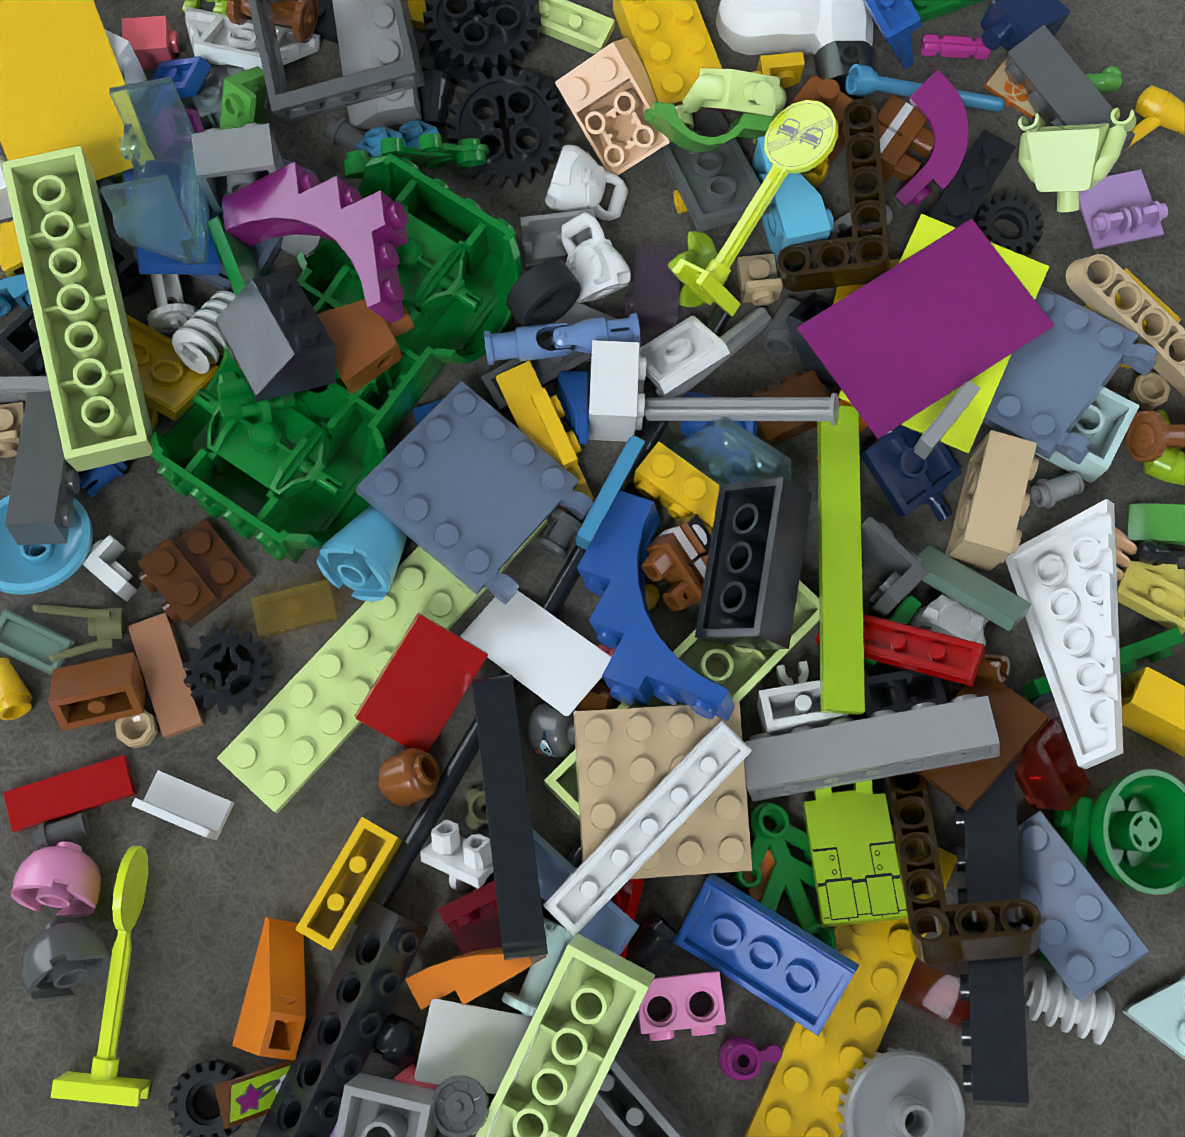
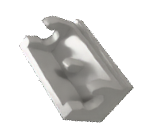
[520,209,596,270]

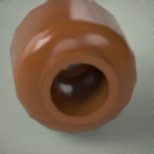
[379,748,440,807]

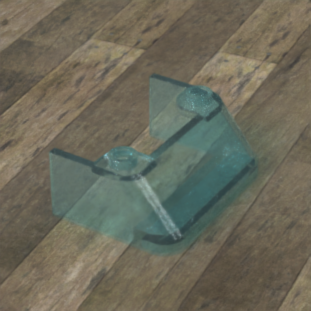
[101,76,209,265]

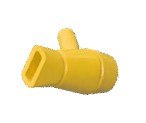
[1124,85,1185,151]

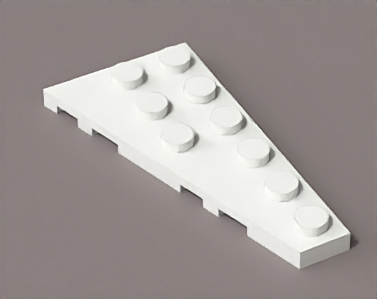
[1005,499,1123,769]

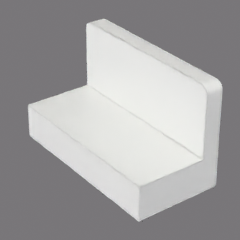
[131,770,234,841]

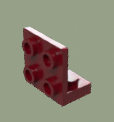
[438,880,502,954]

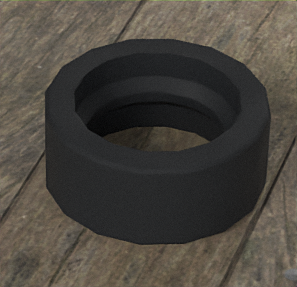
[506,259,581,327]

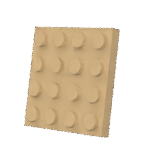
[573,702,752,879]

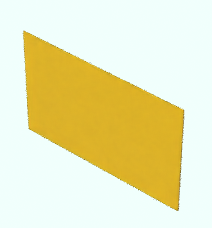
[0,0,154,181]

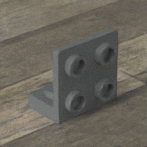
[861,517,929,619]

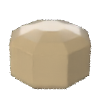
[1128,371,1171,411]
[115,710,159,749]

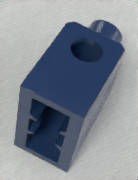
[980,0,1071,52]

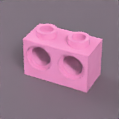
[637,971,726,1041]

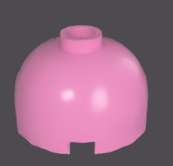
[11,842,101,917]

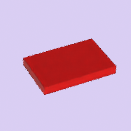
[354,612,488,753]

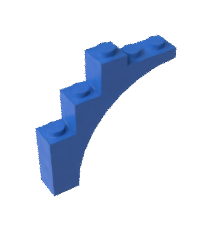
[577,491,735,721]

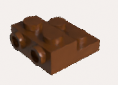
[137,518,254,628]

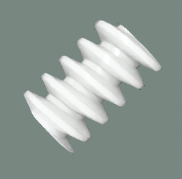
[172,290,236,374]
[1024,965,1116,1045]

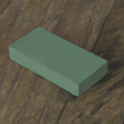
[0,609,78,675]

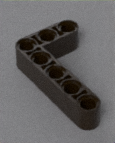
[777,99,890,292]
[888,772,1041,964]

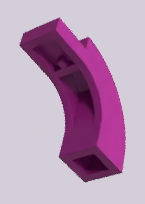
[895,69,968,208]

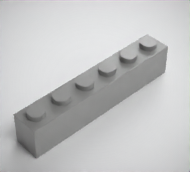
[744,694,1000,801]

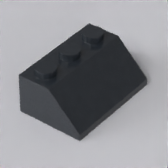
[216,270,336,402]

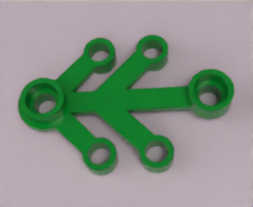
[343,133,489,179]
[733,802,836,949]

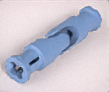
[483,313,641,365]

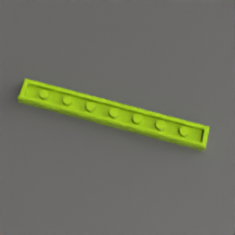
[817,406,865,715]

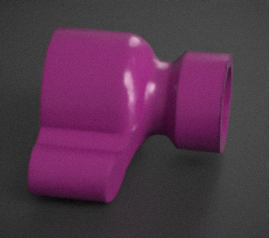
[717,1036,782,1081]

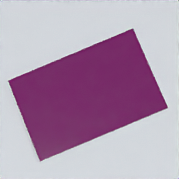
[797,219,1054,439]

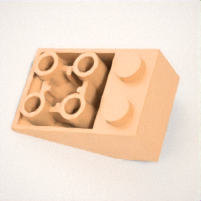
[555,38,672,176]

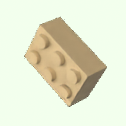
[946,430,1039,572]

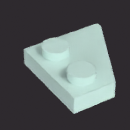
[1122,975,1185,1060]

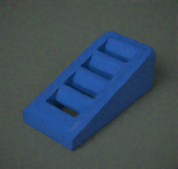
[558,371,589,444]

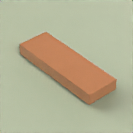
[128,612,205,739]

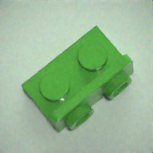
[220,66,267,130]

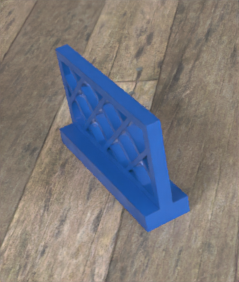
[863,0,922,70]

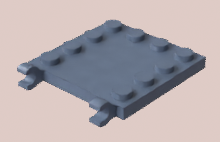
[982,286,1158,464]
[356,381,594,605]

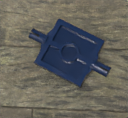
[860,425,962,522]

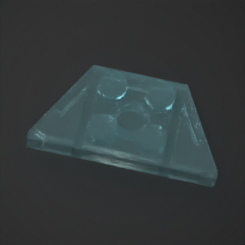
[668,417,792,485]

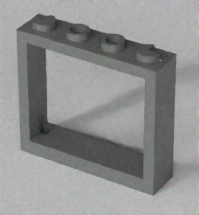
[248,0,425,123]

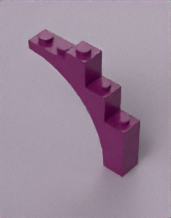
[222,162,408,323]

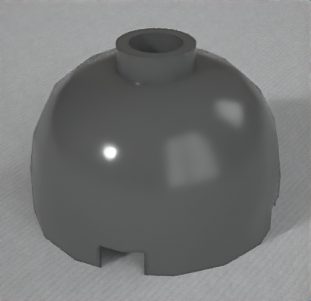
[21,920,111,1002]

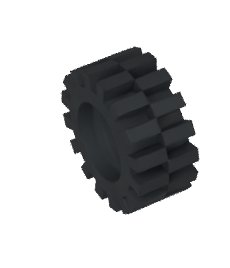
[974,193,1044,257]
[168,1059,245,1137]

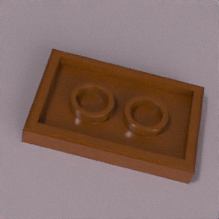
[917,677,1048,812]

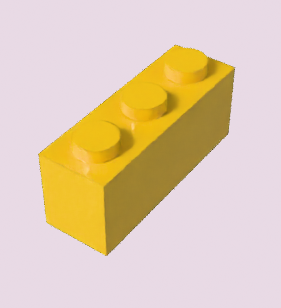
[295,817,403,951]

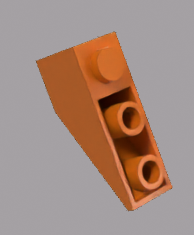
[232,917,306,1061]

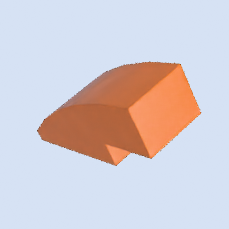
[405,947,547,1010]

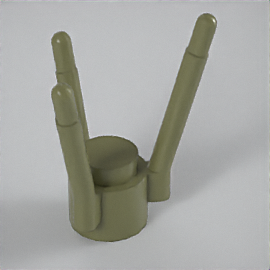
[32,604,125,662]

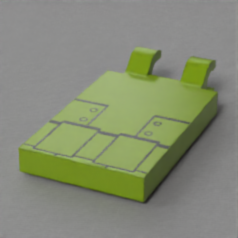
[803,780,907,928]

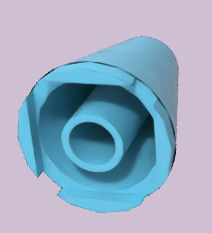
[317,504,408,602]

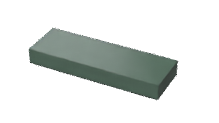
[918,545,1031,632]

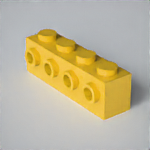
[634,441,720,535]

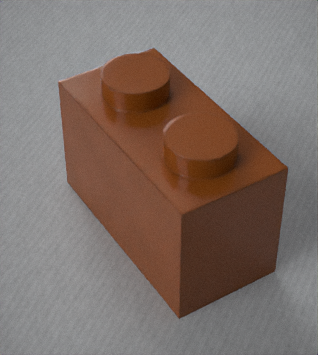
[48,652,146,731]

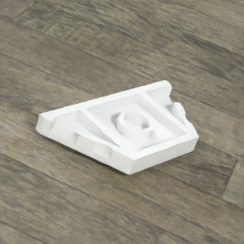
[185,7,321,70]

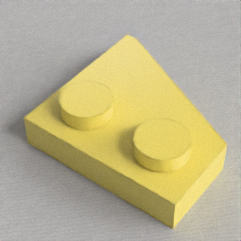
[1117,561,1185,635]

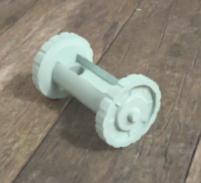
[502,917,584,1017]

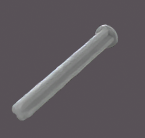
[644,393,839,426]

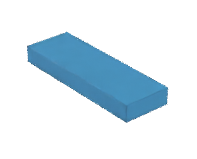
[575,435,645,550]

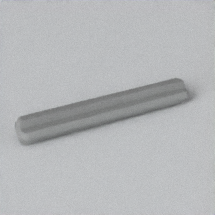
[656,307,772,398]

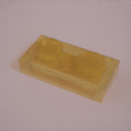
[250,579,339,639]

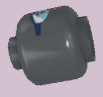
[524,703,578,758]

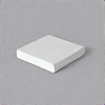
[639,316,730,394]

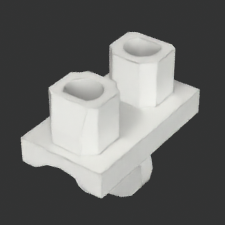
[420,819,494,892]

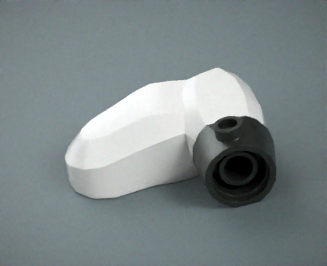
[716,0,874,100]

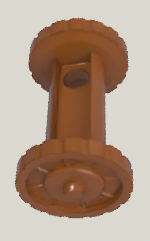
[227,0,319,43]
[1125,411,1185,462]

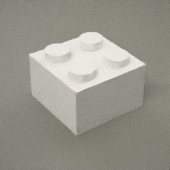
[589,340,646,442]

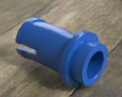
[79,461,129,498]

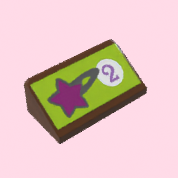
[214,1060,293,1129]

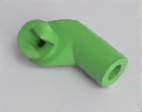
[1085,66,1123,93]

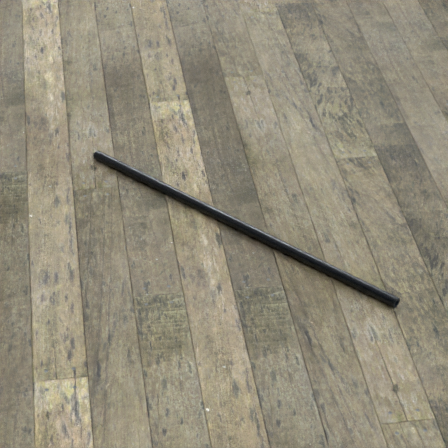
[354,293,739,926]

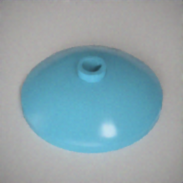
[0,495,93,595]

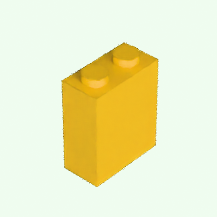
[1121,667,1185,758]

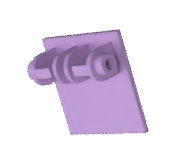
[1079,169,1168,250]

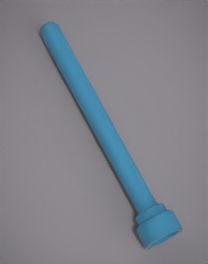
[846,64,1005,112]

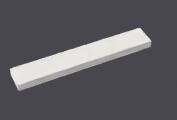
[542,721,752,937]

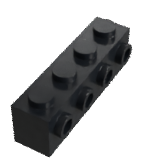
[0,234,147,376]

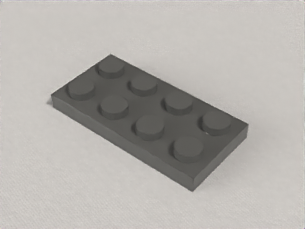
[658,108,770,232]

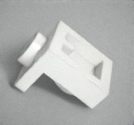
[82,535,138,602]

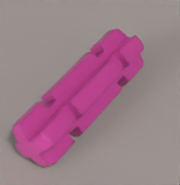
[920,34,991,59]

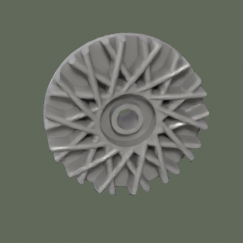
[837,1047,965,1137]

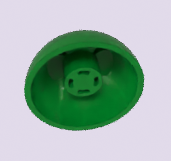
[1089,769,1185,895]

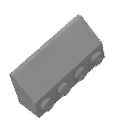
[332,0,422,130]

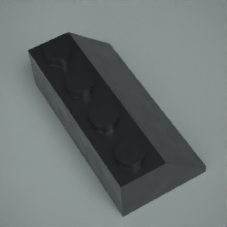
[695,477,812,650]

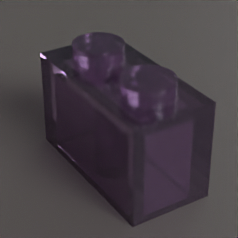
[624,245,681,331]

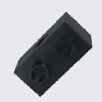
[857,670,947,720]

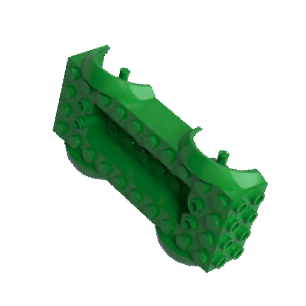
[150,153,522,564]

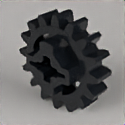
[183,626,273,715]

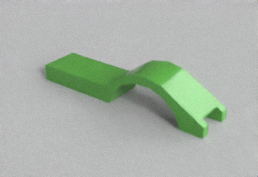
[644,102,775,153]

